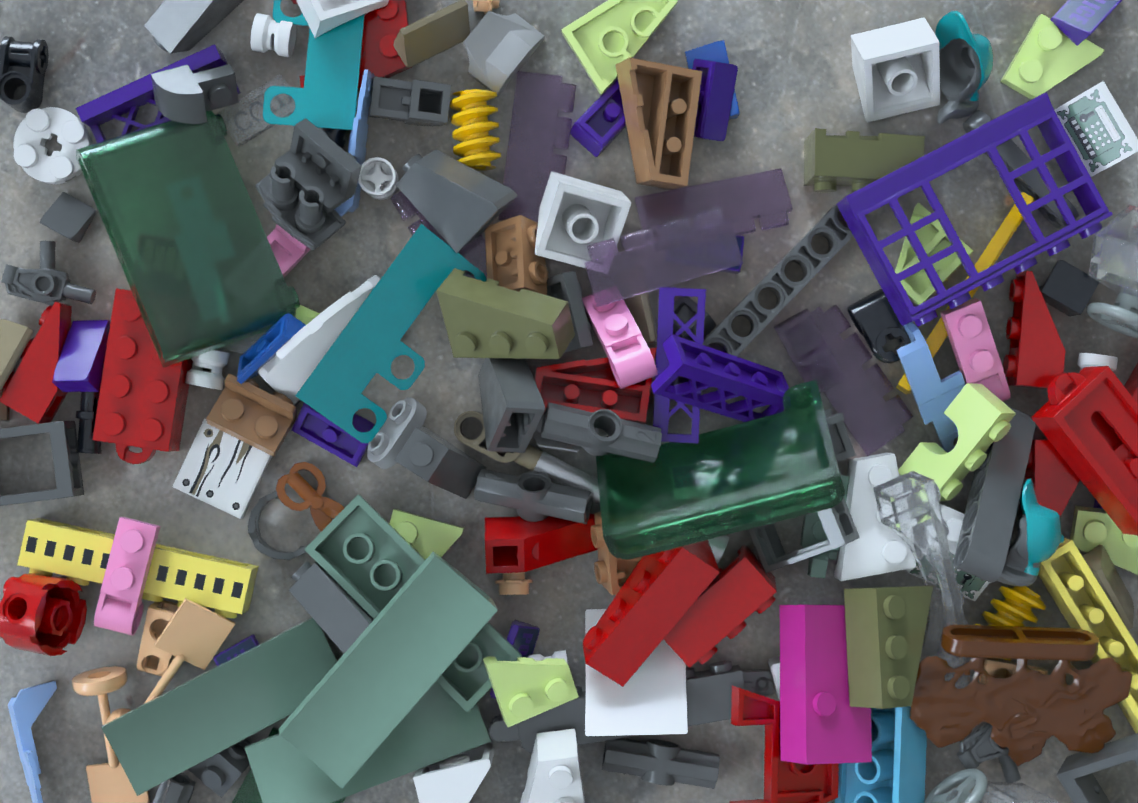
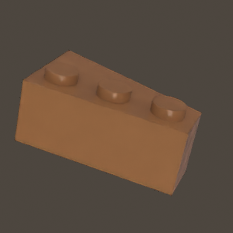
[616,57,702,190]

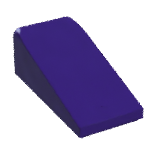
[570,79,626,157]
[52,320,110,392]

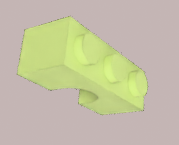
[898,383,1016,502]

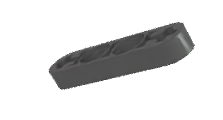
[962,110,1079,229]

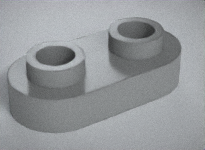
[367,397,427,469]

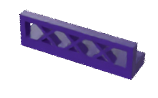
[76,44,241,156]
[653,286,706,443]
[651,334,795,428]

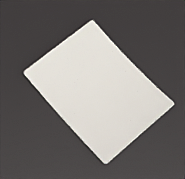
[585,609,688,736]

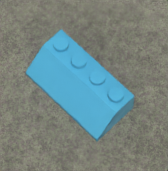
[835,706,927,803]

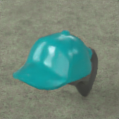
[935,11,993,124]
[980,478,1064,587]

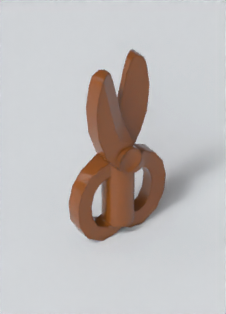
[276,462,345,532]

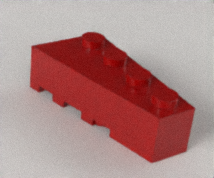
[583,514,720,687]

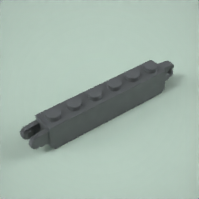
[489,661,774,754]

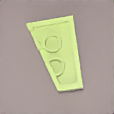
[561,0,678,95]
[1070,506,1138,575]

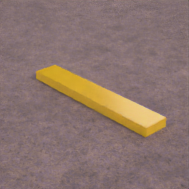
[896,192,1034,395]

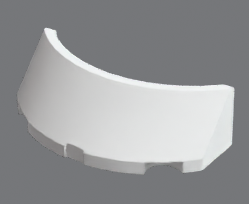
[258,275,381,405]

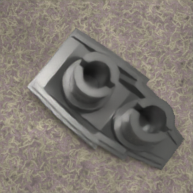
[255,162,346,251]

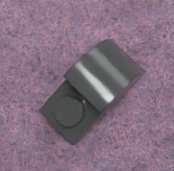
[151,64,239,124]
[369,76,452,126]

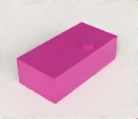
[779,605,872,764]

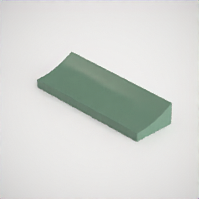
[304,494,523,712]
[279,551,498,788]
[101,617,337,796]
[245,682,491,803]

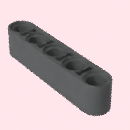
[954,406,1036,583]

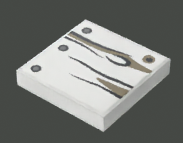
[172,418,272,519]

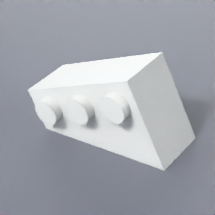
[834,453,916,581]
[520,728,585,803]

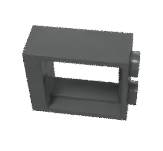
[0,421,84,506]
[738,466,860,573]
[1056,733,1138,803]

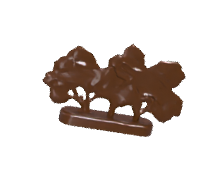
[910,625,1132,766]

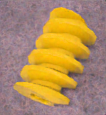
[450,89,501,171]
[975,586,1047,661]

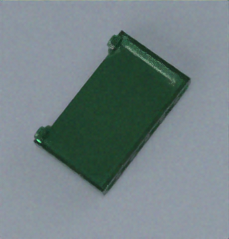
[76,110,300,368]
[596,380,845,560]

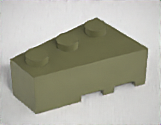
[804,128,925,193]
[436,268,575,359]
[844,586,933,709]

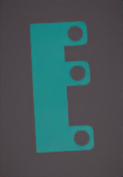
[262,0,365,130]
[295,224,486,443]

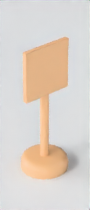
[106,598,235,723]
[72,666,150,803]

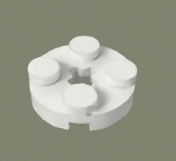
[13,107,93,184]

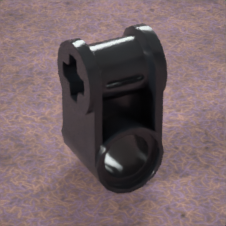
[0,36,49,113]
[847,289,911,363]

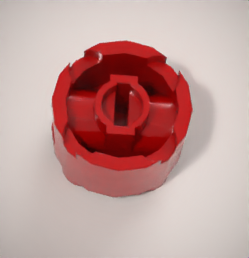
[0,573,87,656]

